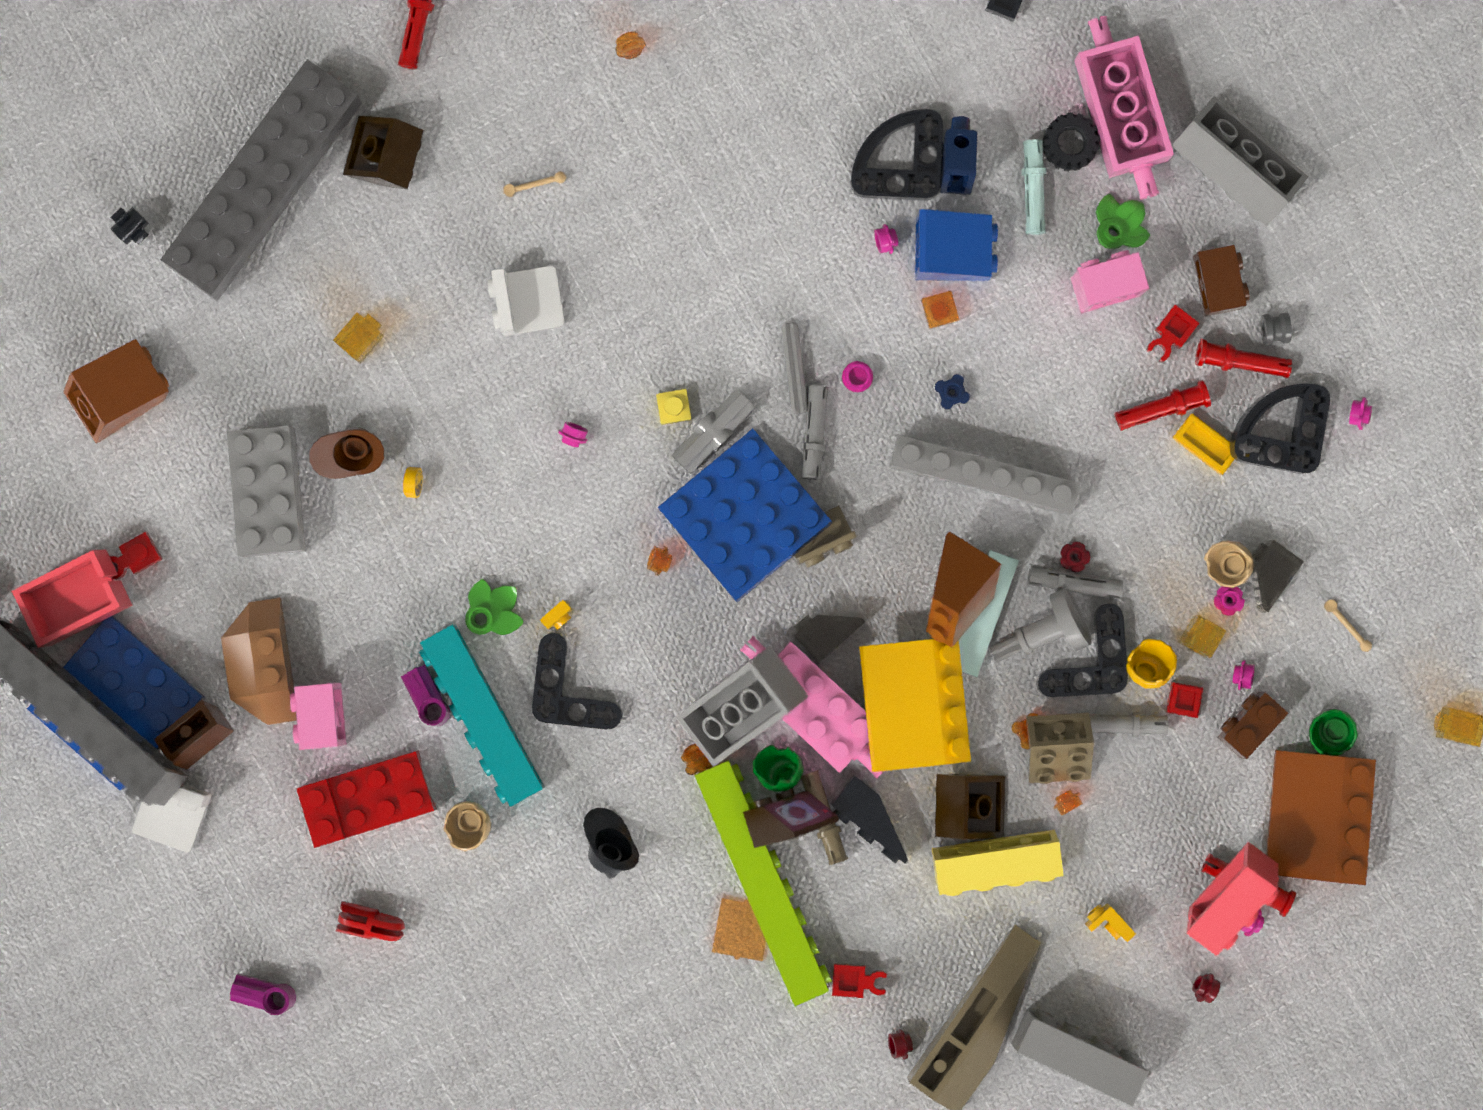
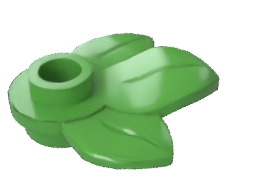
[1096,194,1150,249]
[465,579,524,635]

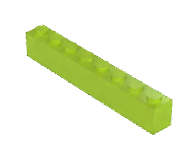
[694,759,832,1006]

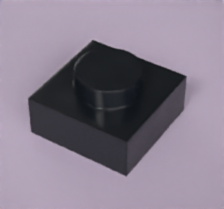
[985,0,1022,22]

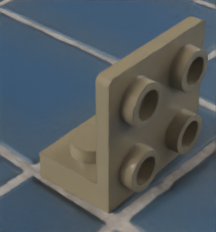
[794,505,857,568]
[1026,712,1094,784]

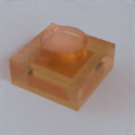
[921,291,959,330]

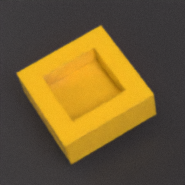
[540,600,573,630]

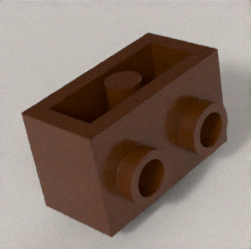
[1193,245,1250,317]
[1217,692,1289,760]
[154,700,234,770]

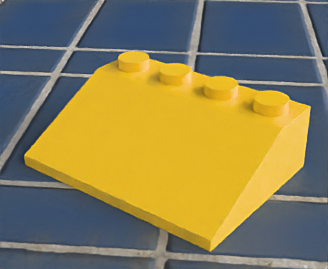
[859,639,971,772]

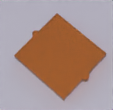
[712,898,766,961]

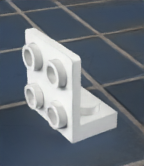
[132,784,212,853]

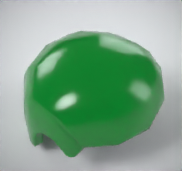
[1309,709,1358,756]
[753,745,804,792]

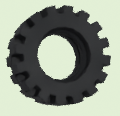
[1043,113,1100,172]

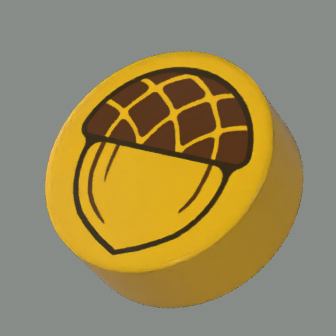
[403,466,423,498]

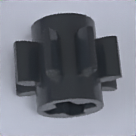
[110,207,149,245]

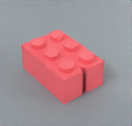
[12,549,133,648]
[1187,842,1279,956]

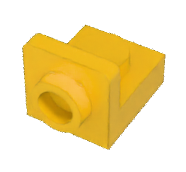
[1085,903,1136,942]

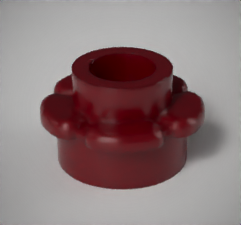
[1060,541,1091,572]
[1192,973,1221,1003]
[888,1029,913,1060]

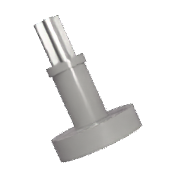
[990,588,1092,663]

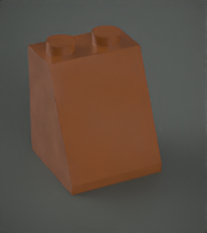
[63,339,169,444]
[926,531,1001,648]

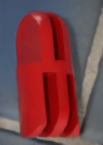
[336,901,405,941]

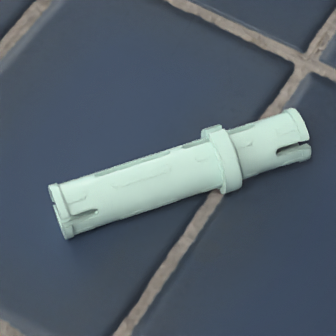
[1022,140,1046,235]

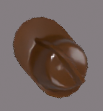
[309,427,384,479]

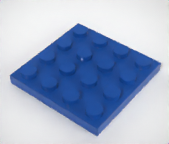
[658,429,832,602]
[27,616,204,790]

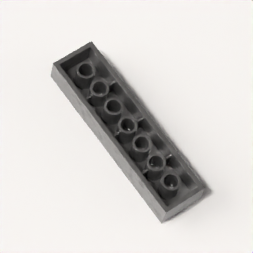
[160,59,362,302]
[0,618,188,806]

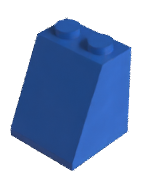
[915,209,998,281]

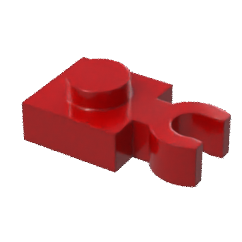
[1146,305,1199,363]
[110,532,163,580]
[832,963,887,998]

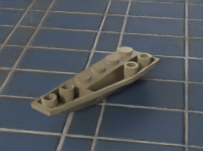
[907,924,1041,1110]

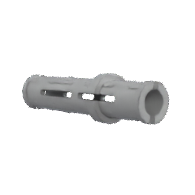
[801,385,829,480]
[1027,566,1123,600]
[1089,712,1168,737]

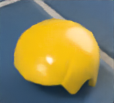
[1126,639,1177,689]

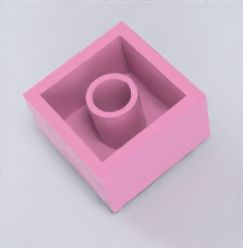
[1071,250,1149,314]
[290,683,347,750]

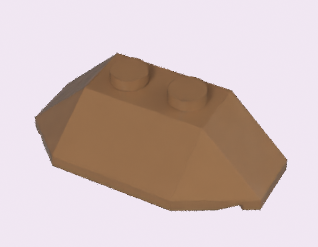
[221,598,297,725]

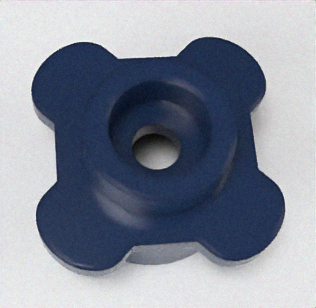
[935,374,970,410]

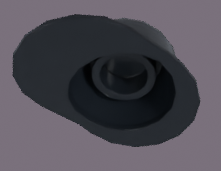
[583,808,639,879]

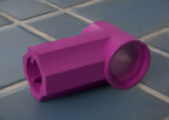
[401,665,450,727]
[230,973,296,1015]

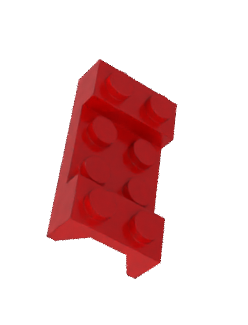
[296,750,437,848]

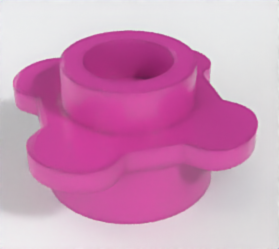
[1349,397,1372,430]

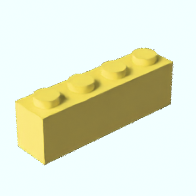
[931,830,1063,896]

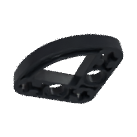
[850,109,943,201]
[1230,383,1330,474]

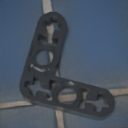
[1036,603,1128,697]
[532,633,622,730]

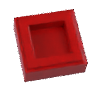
[1166,682,1203,718]

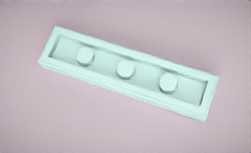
[959,550,1019,677]

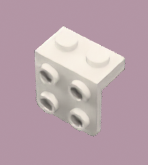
[487,266,565,336]

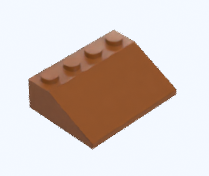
[1266,750,1376,885]

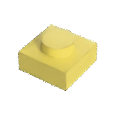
[656,389,692,425]

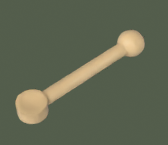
[503,171,566,197]
[1324,600,1372,652]

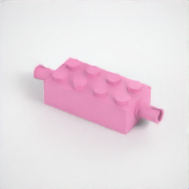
[1074,16,1174,200]
[740,635,883,778]

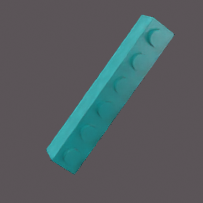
[419,624,545,807]

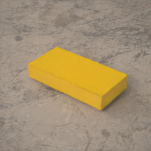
[1172,413,1234,475]

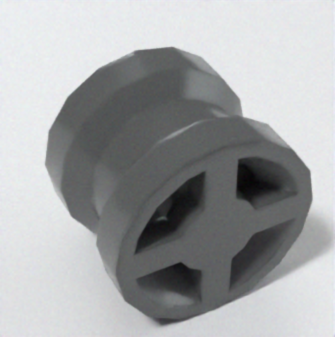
[1260,312,1292,345]

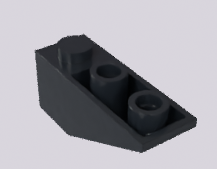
[831,774,908,864]

